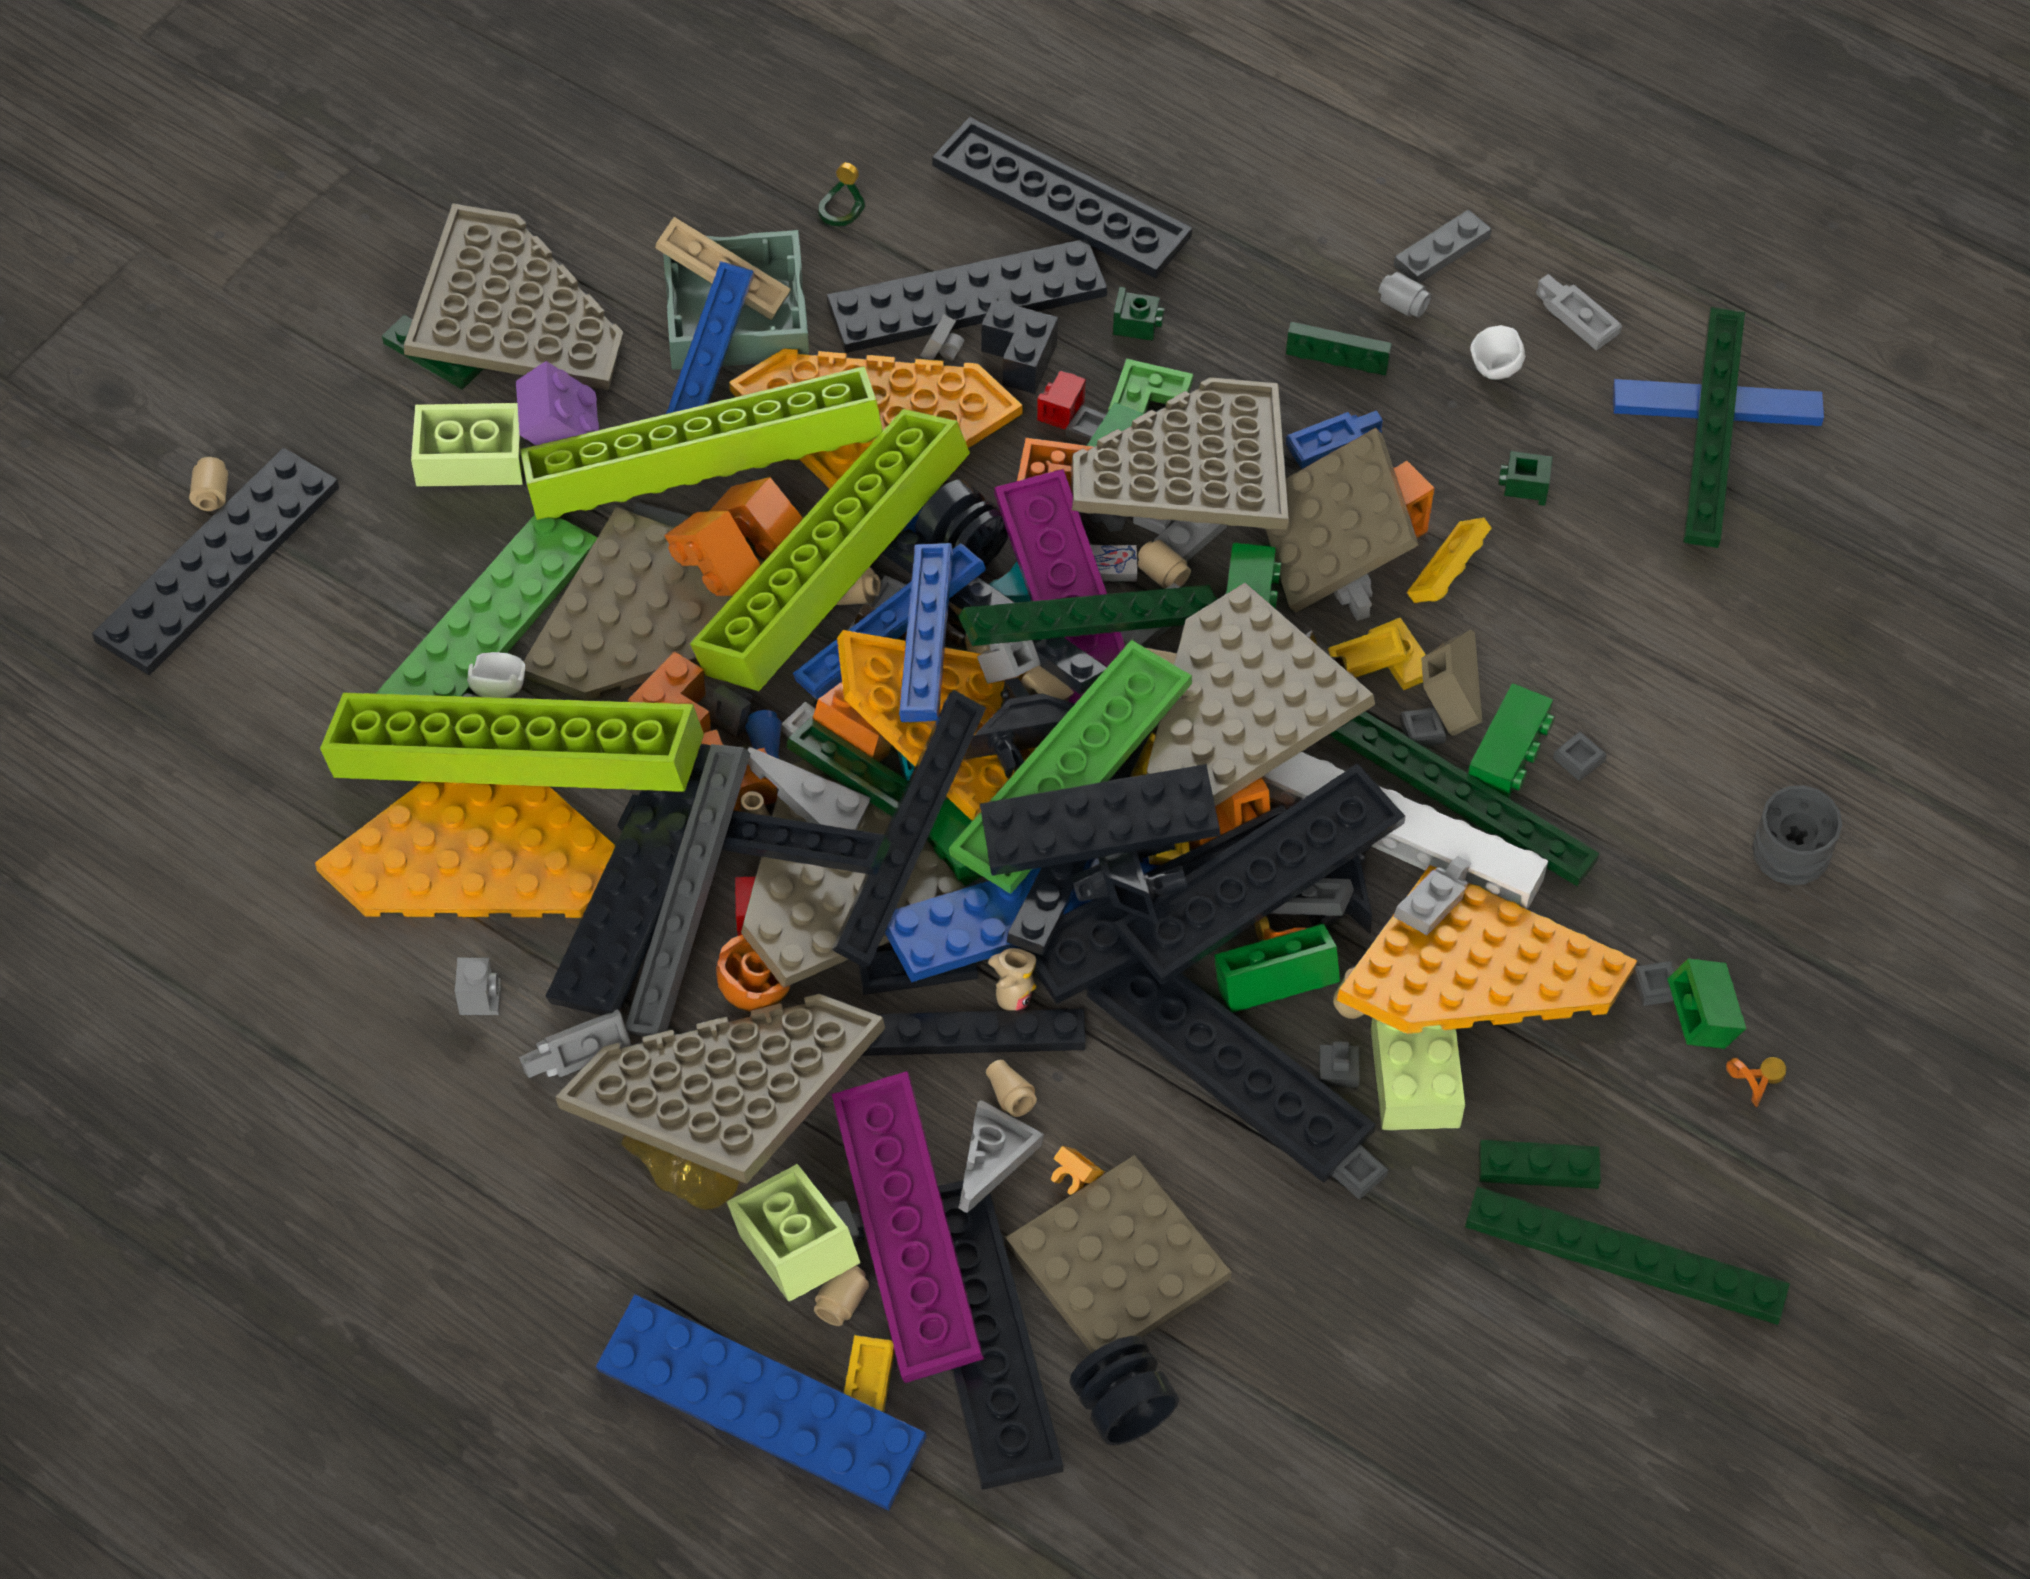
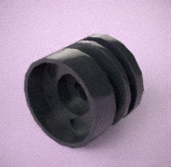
[915,479,1009,567]
[1069,1335,1180,1446]

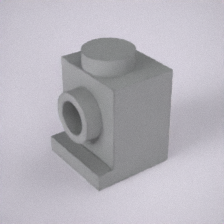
[977,640,1041,684]
[455,958,501,1015]

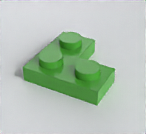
[1108,359,1193,414]

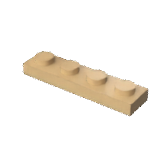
[655,217,791,320]

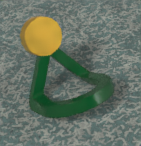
[818,163,865,226]

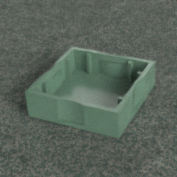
[663,230,809,370]

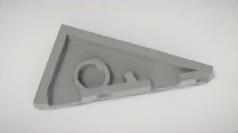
[747,747,871,830]
[959,1100,1044,1213]

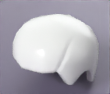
[1471,325,1526,380]
[467,652,525,698]

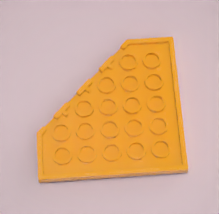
[729,348,1022,489]
[837,630,1037,821]
[315,781,615,918]
[1336,865,1637,1034]

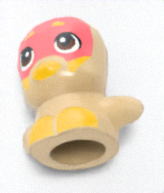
[988,948,1036,1011]

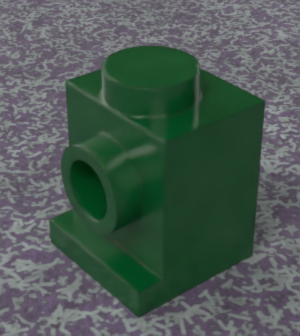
[1113,287,1165,341]
[1498,451,1552,506]

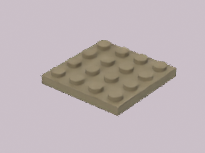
[1266,428,1419,613]
[1005,1155,1231,1353]

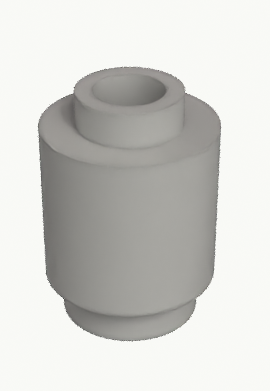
[1378,272,1432,318]

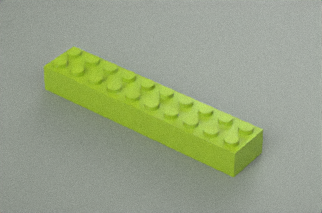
[520,366,883,520]
[690,409,970,691]
[320,693,704,792]

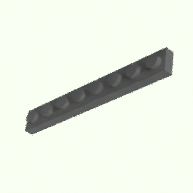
[625,744,751,1037]

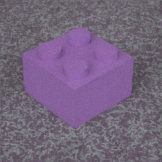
[516,361,599,445]

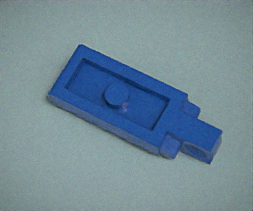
[1286,411,1383,469]

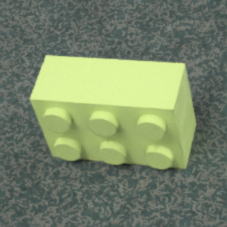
[411,403,525,486]
[1371,1018,1465,1130]
[727,1164,860,1302]

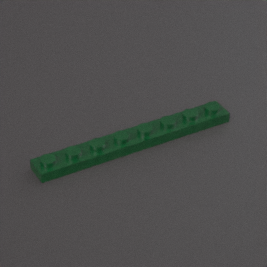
[1683,307,1745,548]
[958,585,1217,646]
[1328,711,1600,886]
[1465,1187,1790,1325]

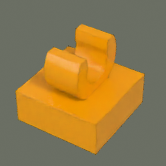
[1051,1146,1104,1195]

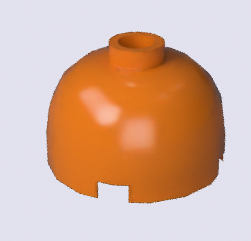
[716,935,791,1012]

